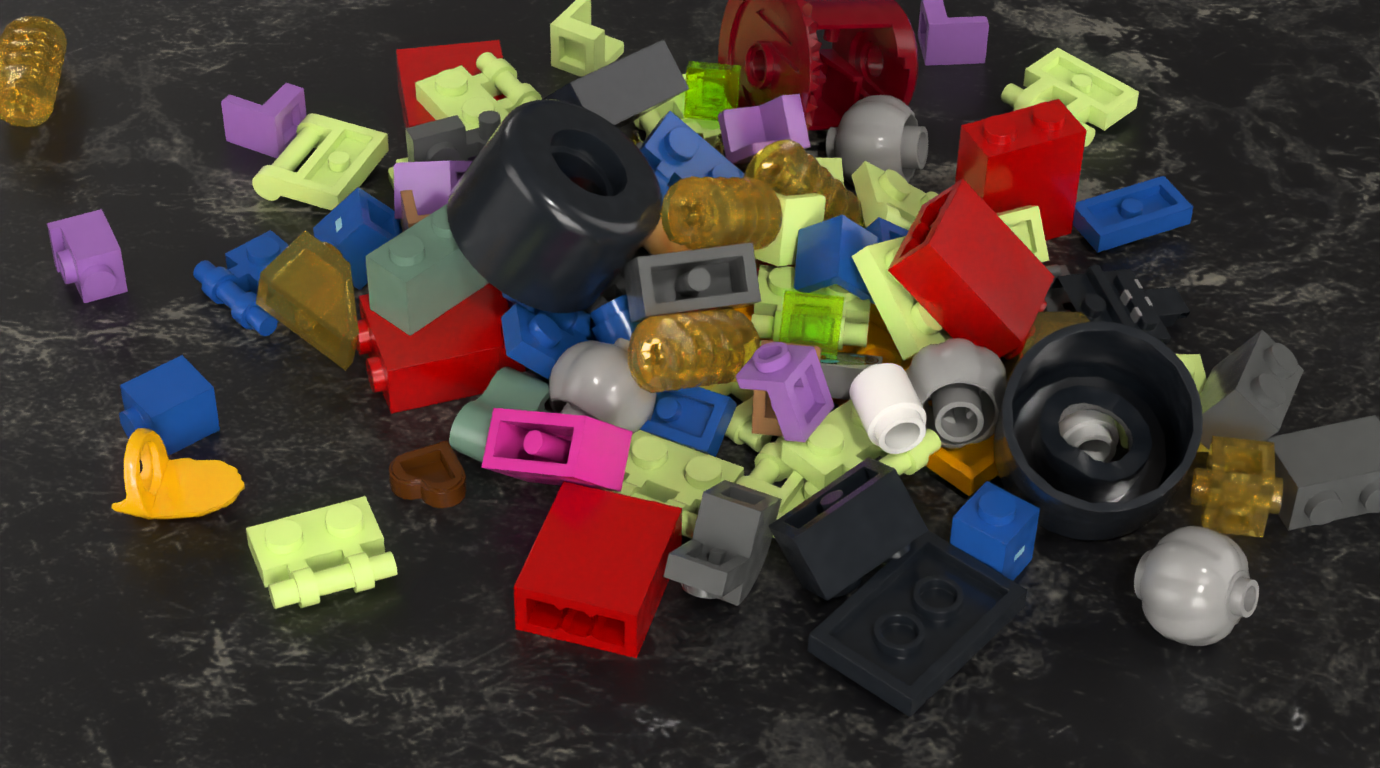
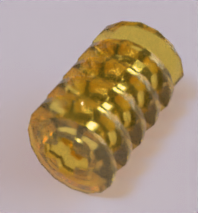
[0,16,67,127]
[744,139,862,225]
[661,176,783,250]
[628,308,761,393]

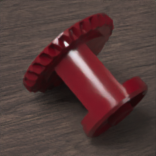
[718,0,918,162]

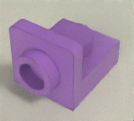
[735,342,834,442]

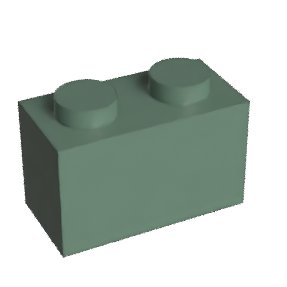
[365,204,489,336]

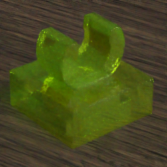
[684,61,742,121]
[779,290,844,360]

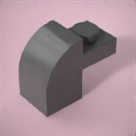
[663,480,782,606]

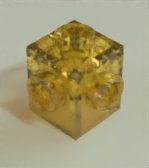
[1191,436,1283,538]

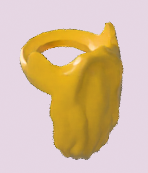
[111,428,245,520]

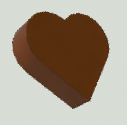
[389,440,467,508]

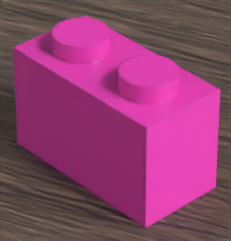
[481,408,632,492]

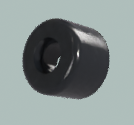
[447,99,662,313]
[993,321,1203,540]

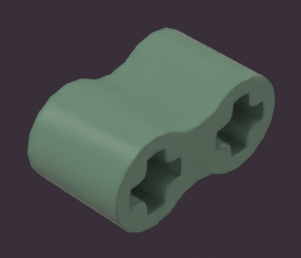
[449,366,555,463]

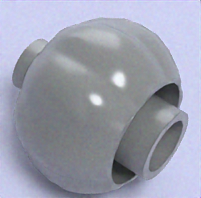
[826,95,928,186]
[549,338,657,434]
[905,338,1008,449]
[1134,526,1259,646]

